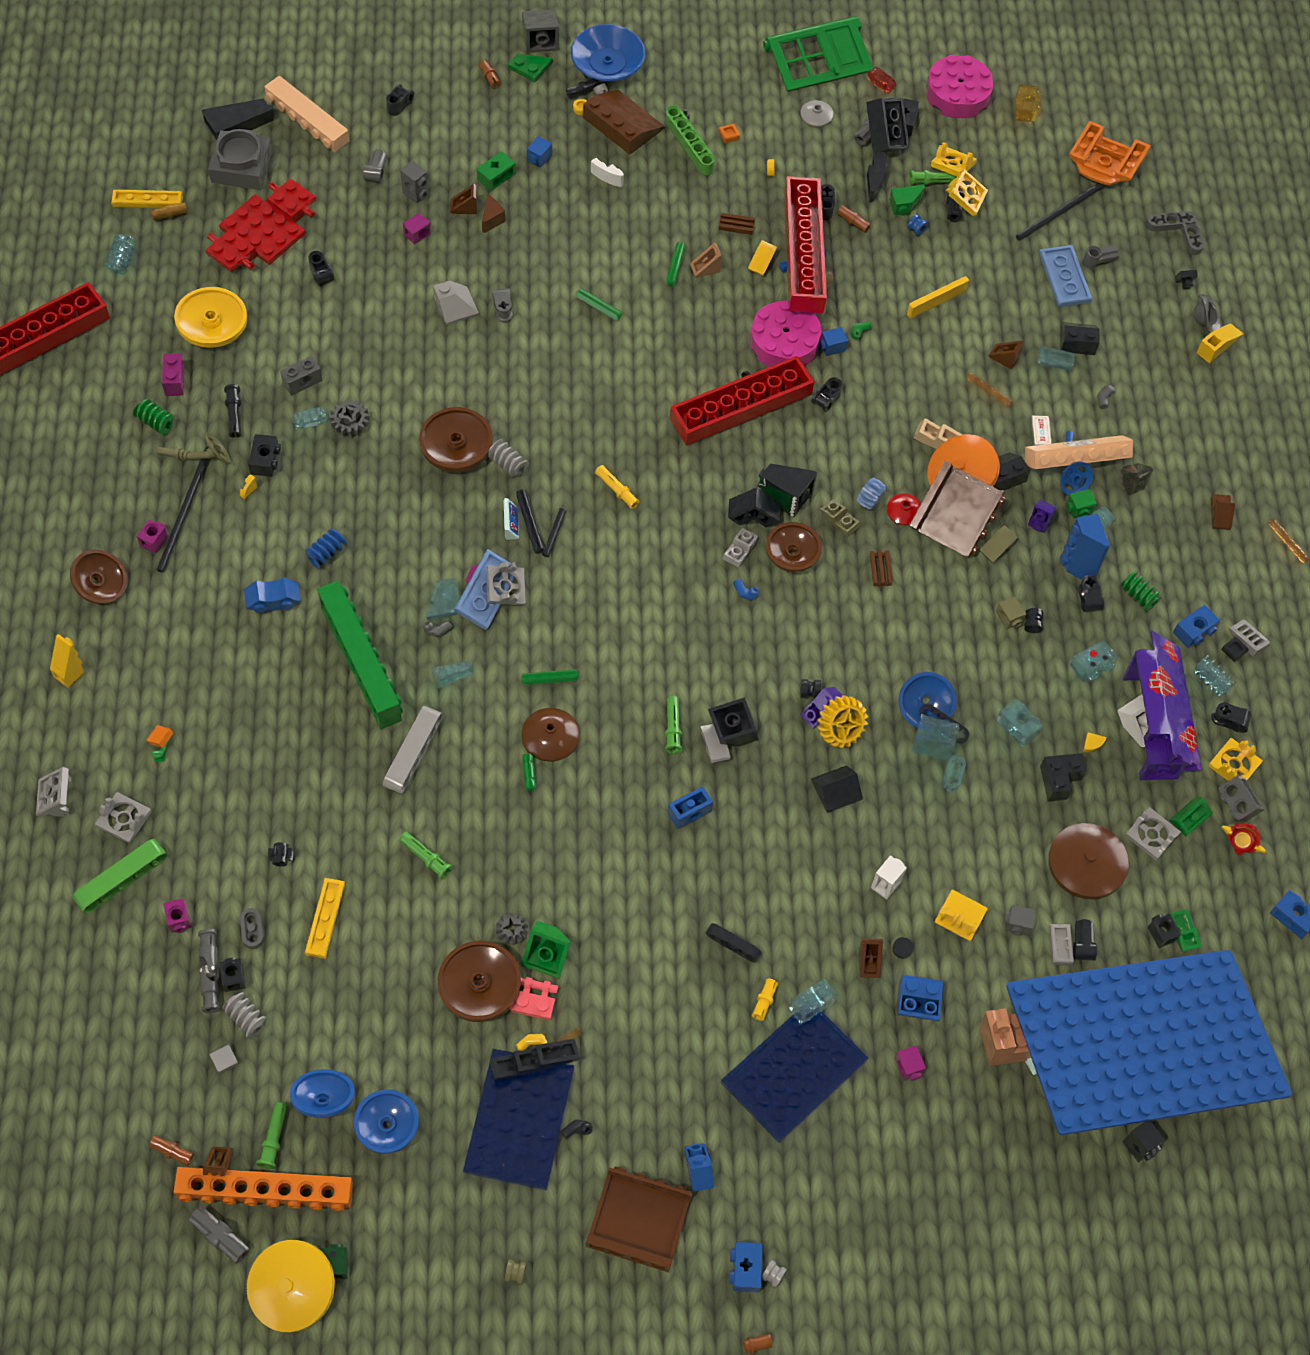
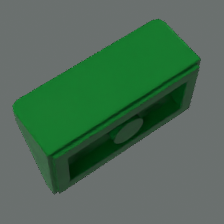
[1169,797,1213,836]

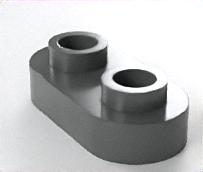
[240,908,264,949]

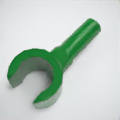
[152,739,170,762]

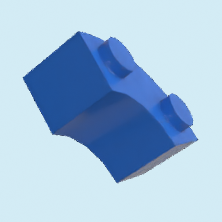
[244,577,301,613]

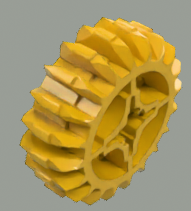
[817,695,868,748]

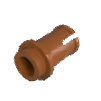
[743,1333,773,1355]

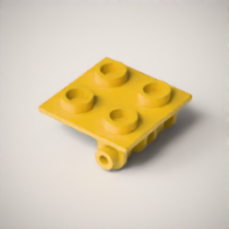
[935,889,988,941]

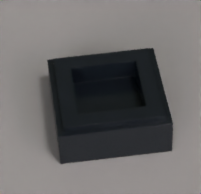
[1221,636,1249,663]

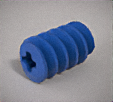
[306,529,347,569]

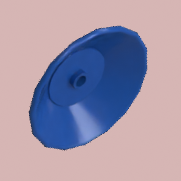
[571,24,645,81]

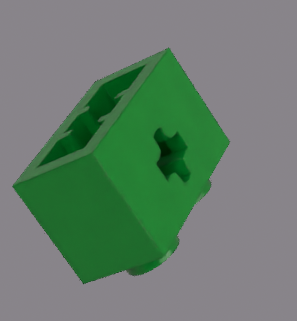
[477,151,516,192]

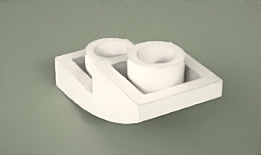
[591,158,624,187]

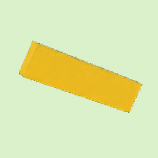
[111,190,183,208]
[907,276,969,319]
[305,878,345,959]

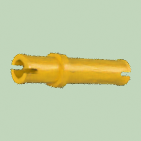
[595,465,639,509]

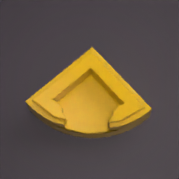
[240,474,258,499]
[1083,732,1107,752]

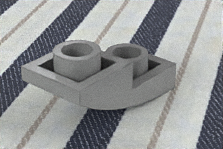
[723,528,758,568]
[701,724,730,763]

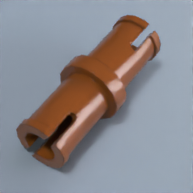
[478,59,501,89]
[837,205,871,233]
[149,1135,194,1166]

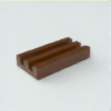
[719,213,755,235]
[870,550,893,586]
[203,1147,233,1176]

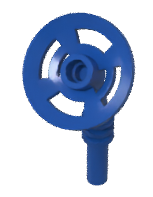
[1060,431,1093,495]

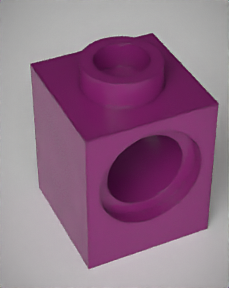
[403,213,431,245]
[137,519,168,554]
[163,898,191,933]
[895,1045,926,1081]

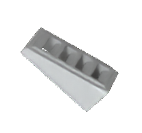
[1229,620,1270,657]

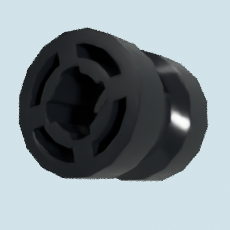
[1024,608,1044,634]
[800,679,821,699]

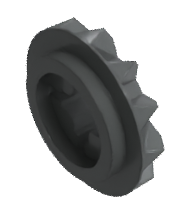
[496,913,528,945]

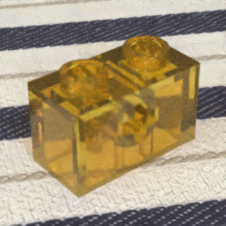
[1015,84,1041,123]

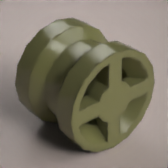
[505,1259,526,1285]

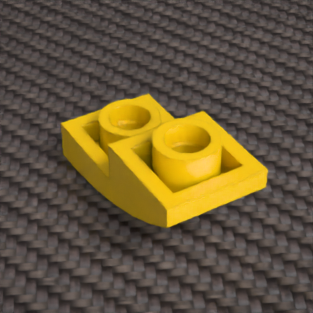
[748,240,777,277]

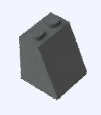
[522,9,559,53]

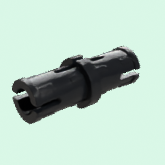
[566,79,600,99]

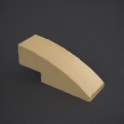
[913,418,962,449]

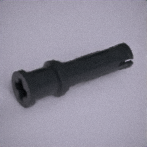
[224,384,241,438]

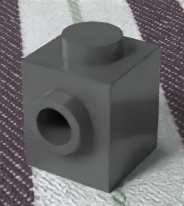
[1004,905,1036,936]

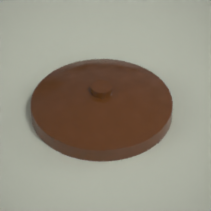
[419,407,493,472]
[1048,823,1129,900]
[438,941,521,1022]

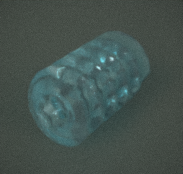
[106,234,136,275]
[1194,655,1236,697]

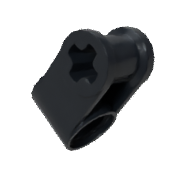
[386,84,415,116]
[308,251,334,286]
[811,377,842,412]
[1078,575,1104,612]
[1211,702,1252,733]

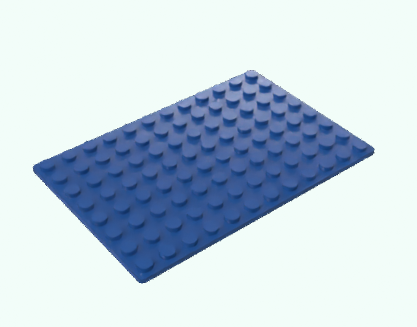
[1006,950,1292,1135]

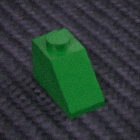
[889,184,925,216]

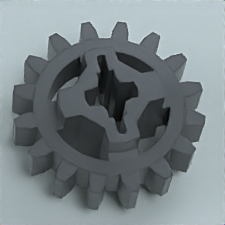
[329,399,370,437]

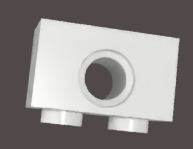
[871,856,907,900]

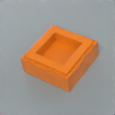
[718,123,740,143]
[146,725,174,748]

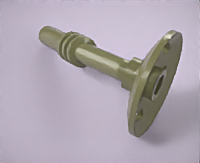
[157,432,231,464]

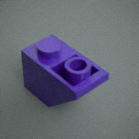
[1028,500,1057,533]
[800,687,842,729]

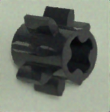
[268,842,293,867]

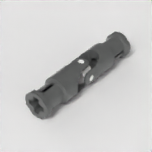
[198,929,221,1013]

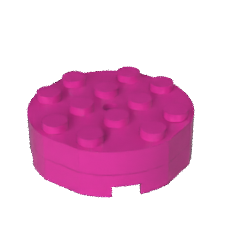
[926,55,993,118]
[750,301,822,367]

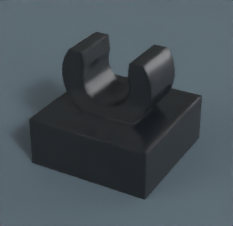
[1175,270,1198,290]

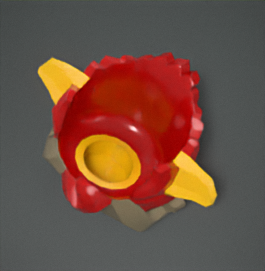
[1221,823,1266,855]

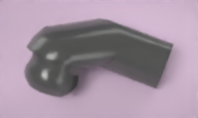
[423,621,452,637]

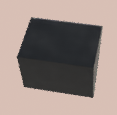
[811,765,863,813]

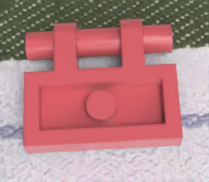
[510,977,558,1021]

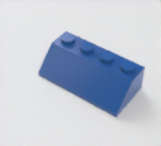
[1060,514,1110,580]

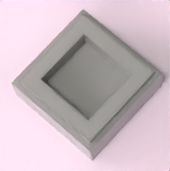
[210,1045,239,1074]

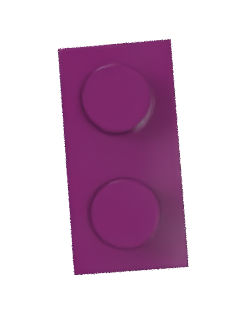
[162,353,185,396]

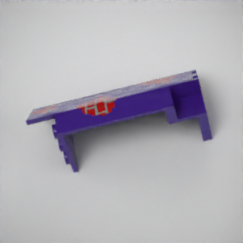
[1123,630,1202,780]

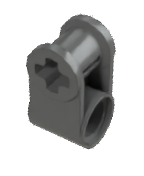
[492,288,512,323]

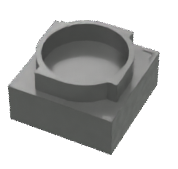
[208,129,273,190]

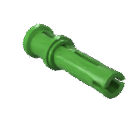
[909,170,957,186]
[665,696,682,754]
[399,831,453,880]
[256,1102,288,1169]

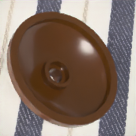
[766,522,822,572]
[70,549,127,604]
[521,708,580,762]

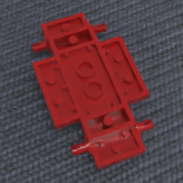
[206,178,316,272]

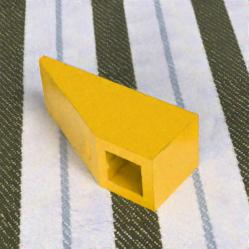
[1196,323,1243,364]
[50,634,84,688]

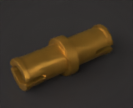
[151,202,188,221]

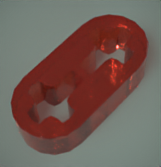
[868,67,896,93]

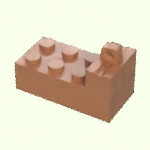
[980,1008,1031,1066]

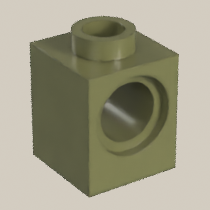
[996,596,1026,630]

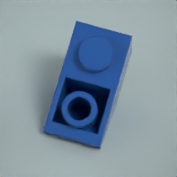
[684,1144,714,1191]

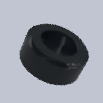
[892,937,913,959]

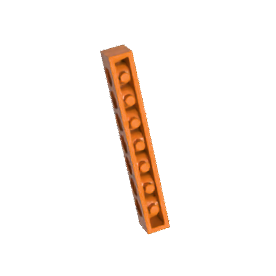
[174,1167,353,1211]

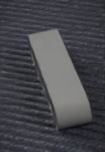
[383,706,443,794]

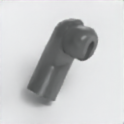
[1097,385,1115,409]

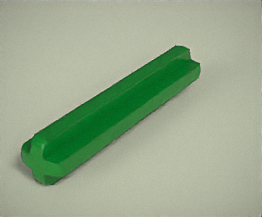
[666,242,685,286]
[576,288,622,320]
[521,669,578,685]

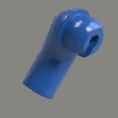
[733,579,759,600]

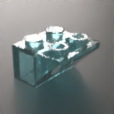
[911,714,959,762]

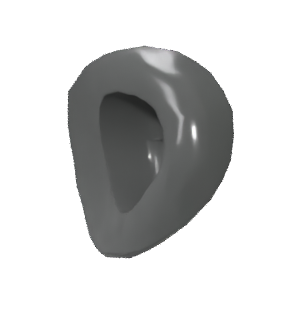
[1194,294,1222,333]

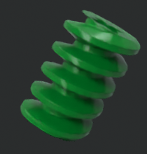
[133,398,173,435]
[1121,570,1161,612]

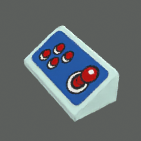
[504,498,519,540]

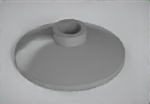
[801,100,833,127]

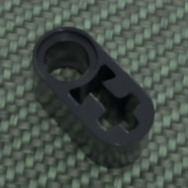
[821,184,835,220]

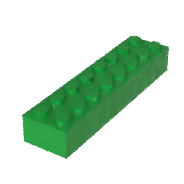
[317,580,403,730]

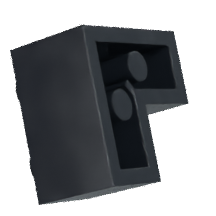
[728,487,781,528]
[1040,753,1087,802]

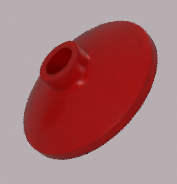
[887,493,922,526]

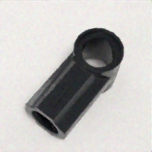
[946,190,965,222]
[1073,919,1097,961]

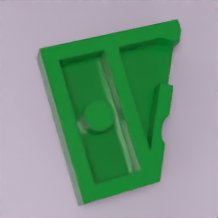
[508,54,553,82]

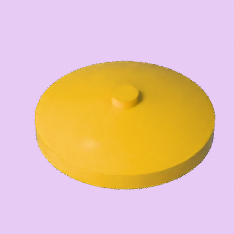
[174,287,247,348]
[247,1240,335,1332]

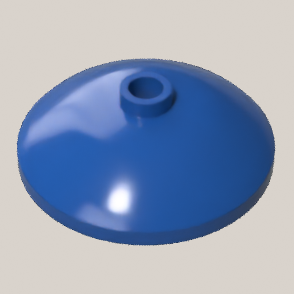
[898,672,957,730]
[290,1069,355,1118]
[354,1090,419,1154]

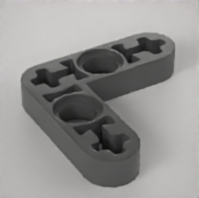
[1146,211,1204,255]

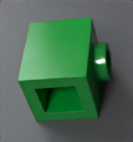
[1066,489,1097,519]

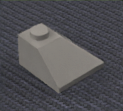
[433,281,479,325]

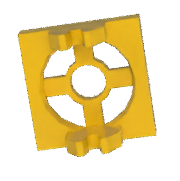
[931,142,977,177]
[946,169,988,216]
[1208,738,1263,781]

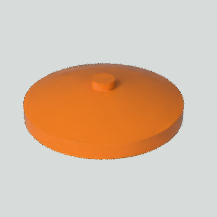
[927,434,1000,487]

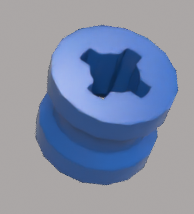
[907,214,929,236]

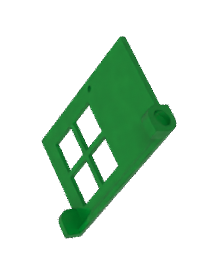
[763,16,874,92]

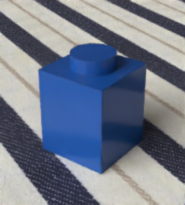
[527,136,552,167]
[819,327,848,356]

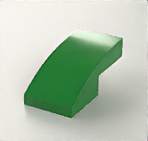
[1168,909,1202,952]

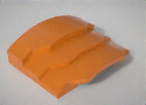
[1069,121,1151,186]

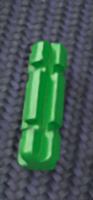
[522,753,536,791]

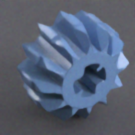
[857,478,886,509]

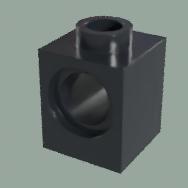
[1147,914,1181,949]
[219,958,246,992]

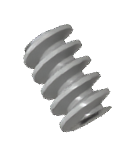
[488,439,529,477]
[222,992,266,1039]

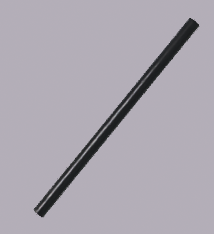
[1016,183,1106,241]
[157,446,209,573]

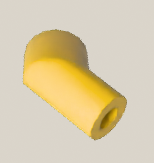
[515,1034,548,1051]

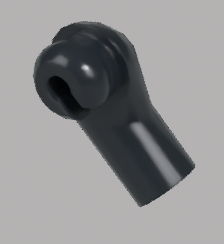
[560,1119,593,1140]

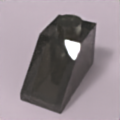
[1118,463,1153,495]

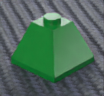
[521,921,571,979]

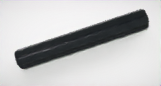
[516,489,544,554]

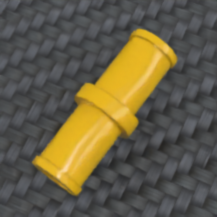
[752,978,778,1021]

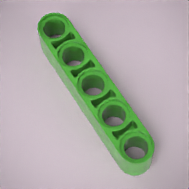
[666,105,715,175]
[72,839,167,914]

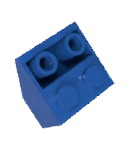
[897,975,943,1021]

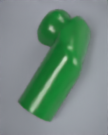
[850,321,871,340]

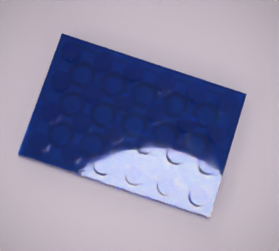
[720,999,869,1143]
[463,1049,575,1190]

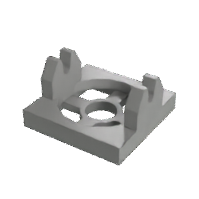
[486,562,526,605]
[36,767,71,817]
[95,792,152,844]
[1125,807,1181,860]

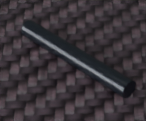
[542,508,566,558]

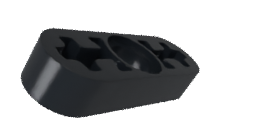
[919,704,969,743]
[706,923,762,963]

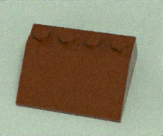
[583,90,665,155]

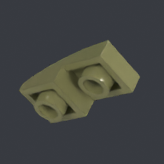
[821,499,860,537]
[979,525,1018,563]

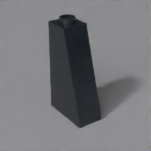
[201,98,274,140]

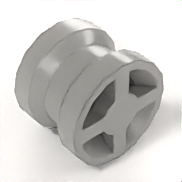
[761,1260,787,1288]

